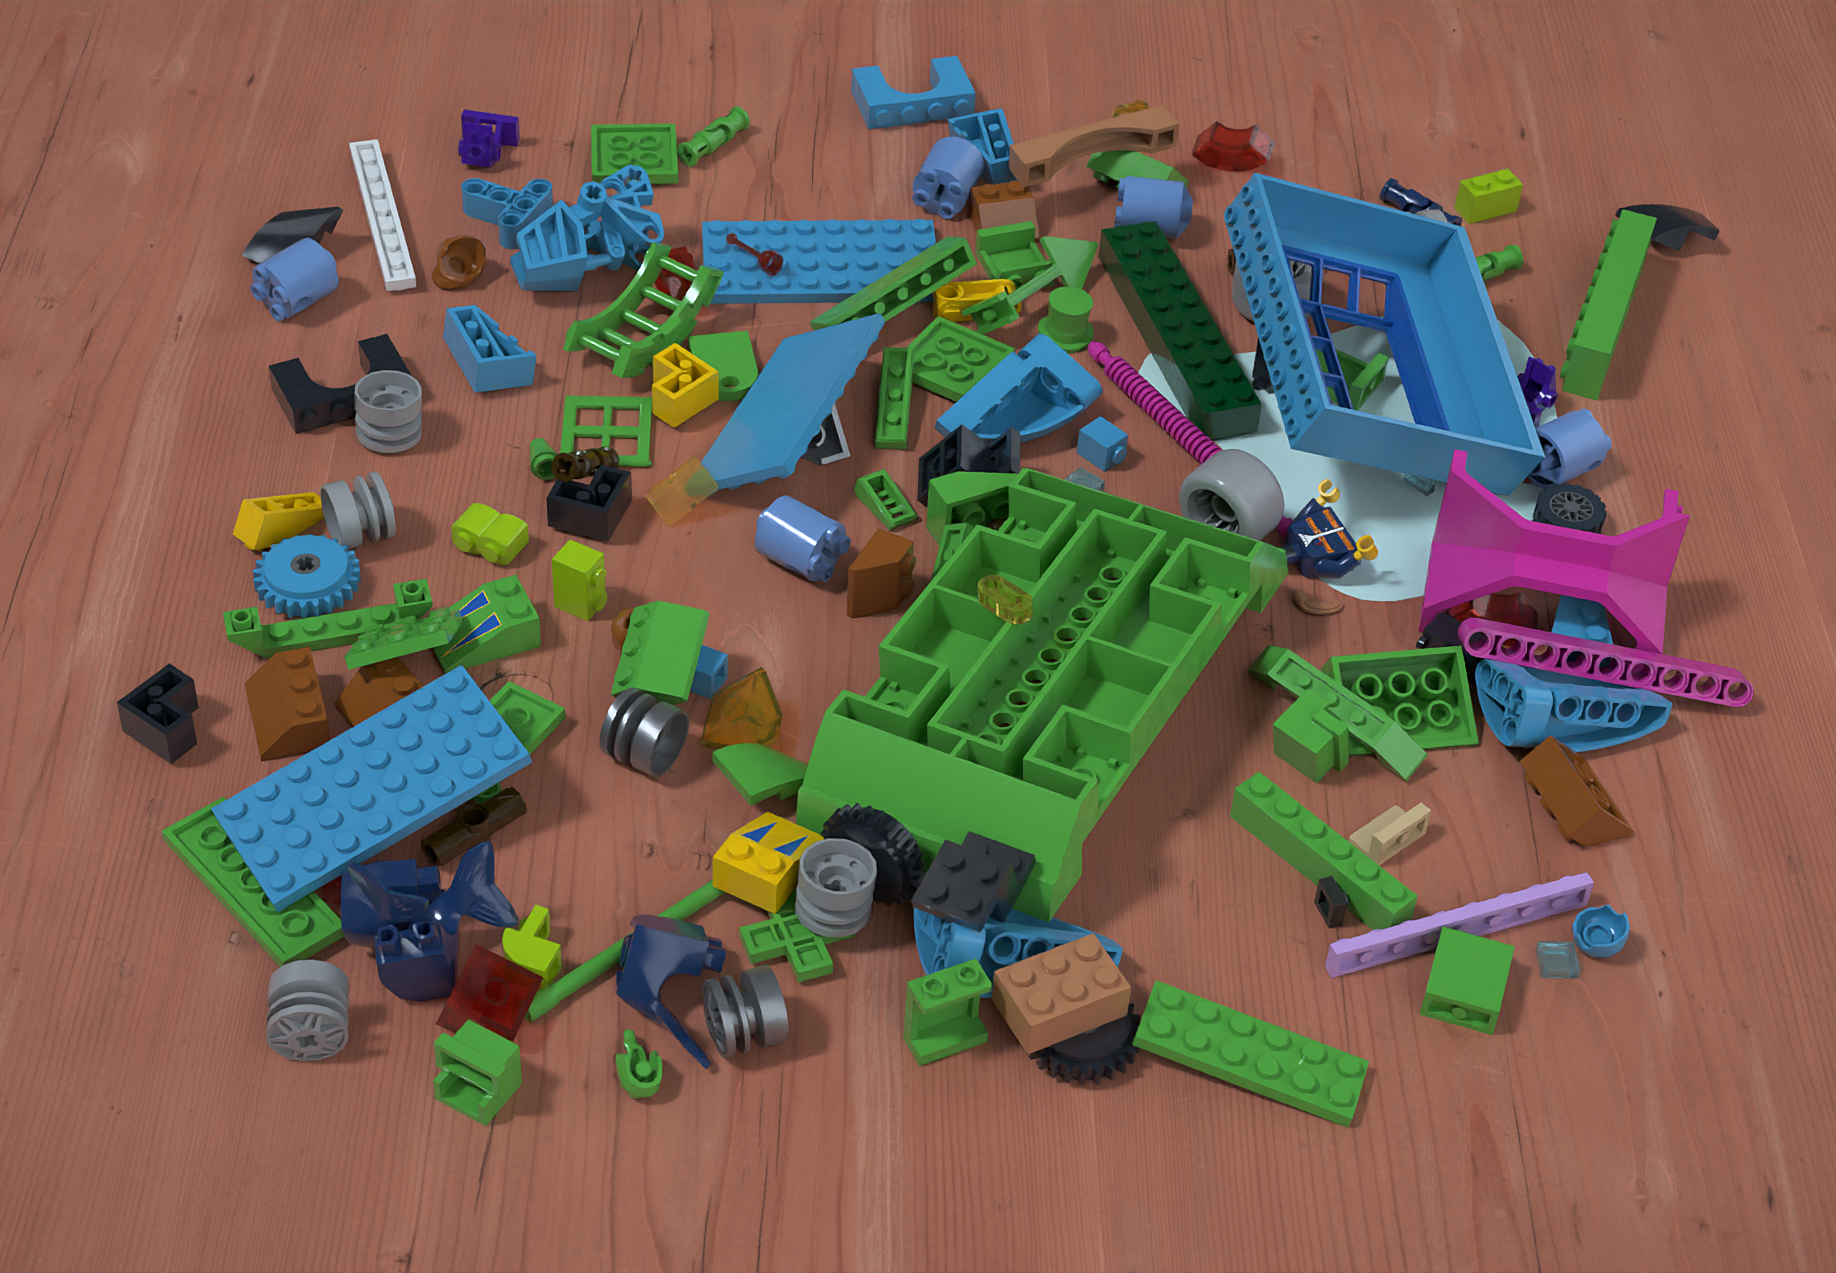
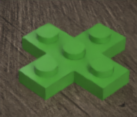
[739,887,855,982]

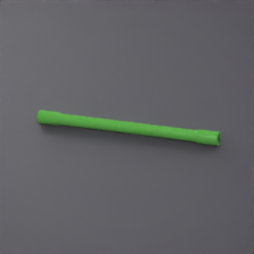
[518,879,726,1023]

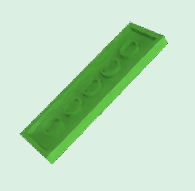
[161,796,344,967]
[1132,980,1369,1128]

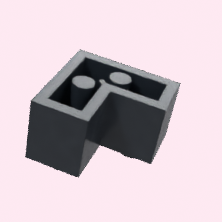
[546,464,632,542]
[117,663,199,764]

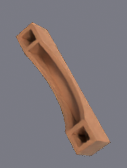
[1009,105,1179,187]

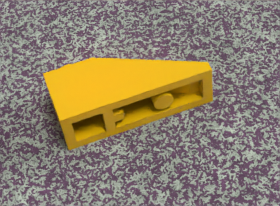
[232,492,324,551]

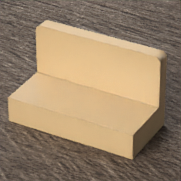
[1349,802,1431,866]

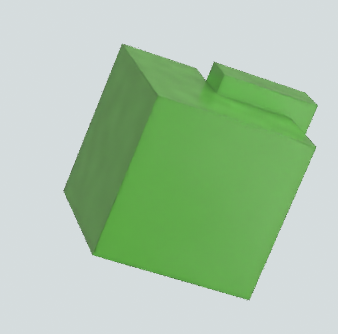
[1273,688,1349,783]
[433,1019,522,1126]

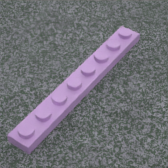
[1325,872,1594,978]

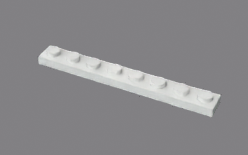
[349,139,416,291]

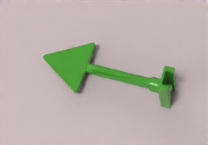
[961,236,1098,335]

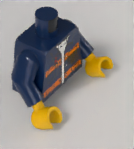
[1279,479,1378,579]

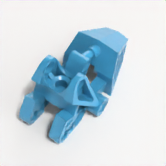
[510,165,664,291]

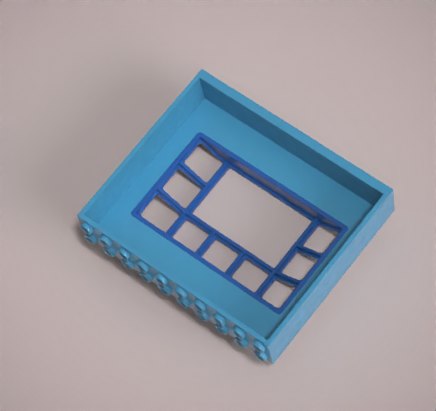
[1223,173,1545,496]

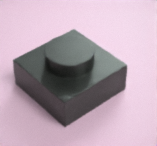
[1314,876,1349,929]

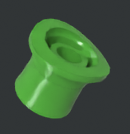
[1038,286,1094,354]

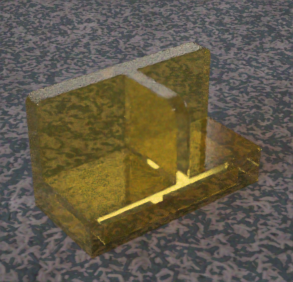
[645,454,719,525]

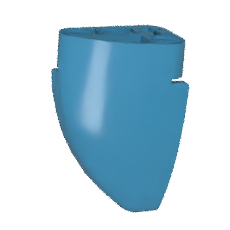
[934,334,1103,444]
[1475,659,1673,752]
[914,908,1123,997]

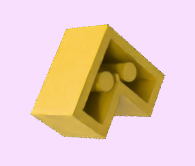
[652,343,719,428]

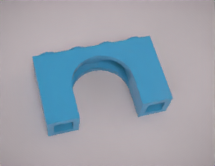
[851,56,976,129]

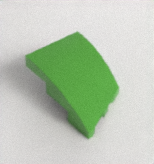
[712,743,808,806]

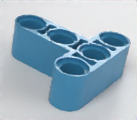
[461,178,553,249]

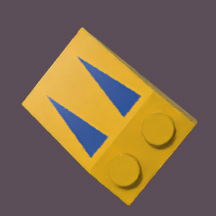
[712,812,824,914]

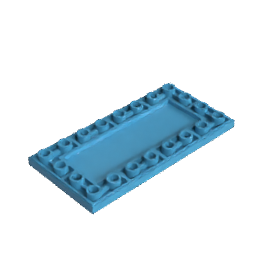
[684,313,885,496]

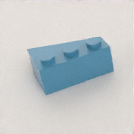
[948,108,1018,185]
[443,305,537,392]
[1547,595,1613,668]

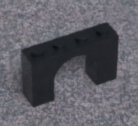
[268,334,412,434]

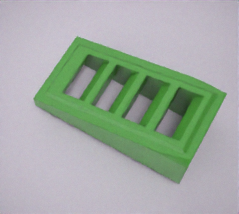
[854,469,918,530]

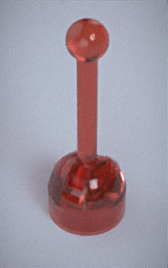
[726,233,784,276]

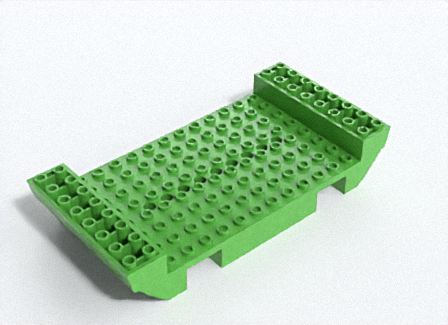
[796,467,1288,922]

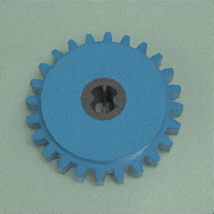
[253,534,361,619]

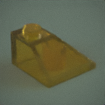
[700,667,783,749]

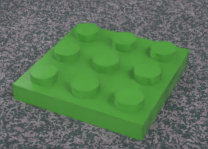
[591,124,678,185]
[907,316,1016,402]
[344,607,463,670]

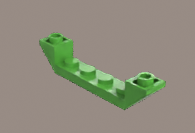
[223,579,433,659]
[1248,645,1428,782]

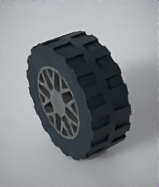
[1532,483,1607,534]

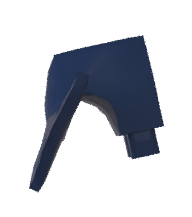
[374,841,518,1002]
[341,858,446,947]
[615,914,726,1069]

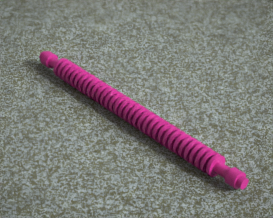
[1087,341,1293,539]

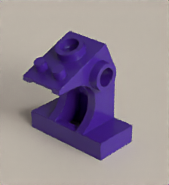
[458,109,520,167]
[1517,356,1558,428]

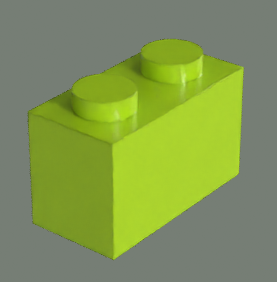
[1454,169,1523,224]
[552,540,607,621]

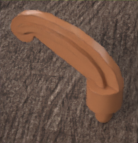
[1293,589,1342,615]

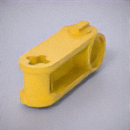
[932,279,1022,322]

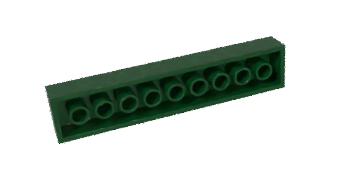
[1098,221,1262,440]

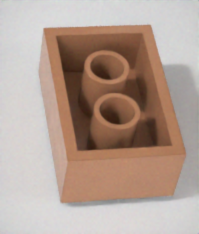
[991,933,1131,1054]

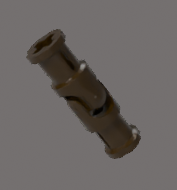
[551,446,619,482]

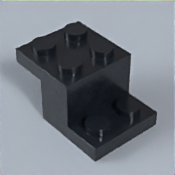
[917,424,1021,507]
[911,831,1037,933]

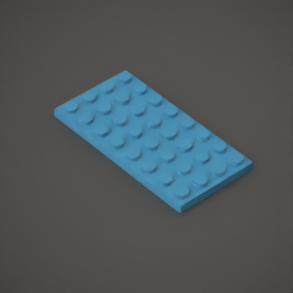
[702,219,936,304]
[211,665,532,912]

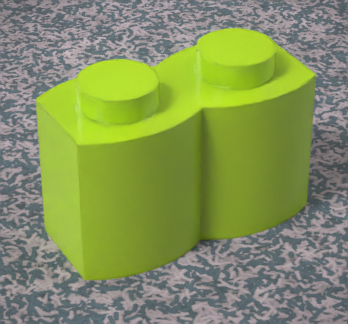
[451,503,529,565]

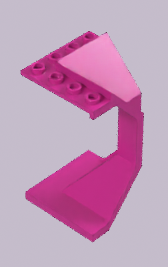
[1418,449,1690,674]

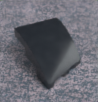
[1615,204,1720,251]
[242,207,343,264]

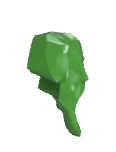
[615,1029,662,1099]

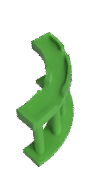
[563,242,724,378]

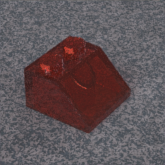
[436,944,544,1041]

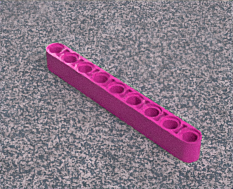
[1458,618,1754,707]

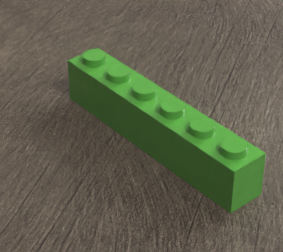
[809,237,977,331]
[1230,772,1418,930]

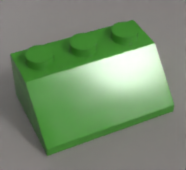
[1086,150,1189,189]
[611,601,710,705]

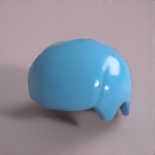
[1571,905,1630,958]

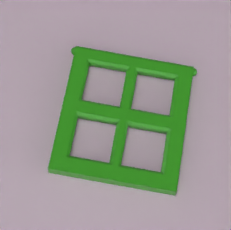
[560,396,652,467]

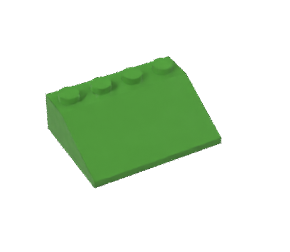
[1321,646,1479,756]

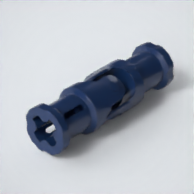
[1380,178,1462,226]

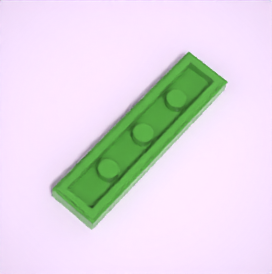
[875,347,914,449]

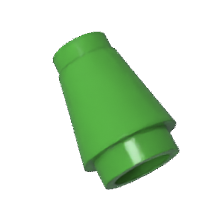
[529,438,557,480]

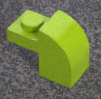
[502,905,562,992]

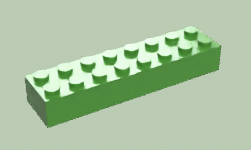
[1560,210,1657,400]

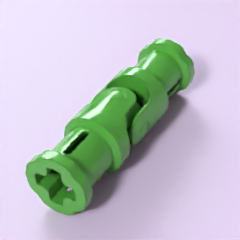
[677,106,750,167]
[1476,245,1524,281]

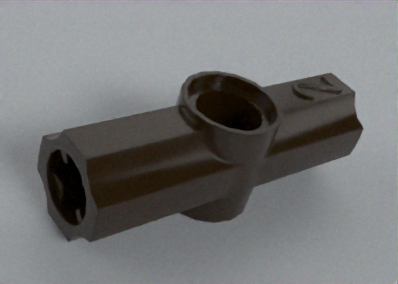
[421,787,527,867]

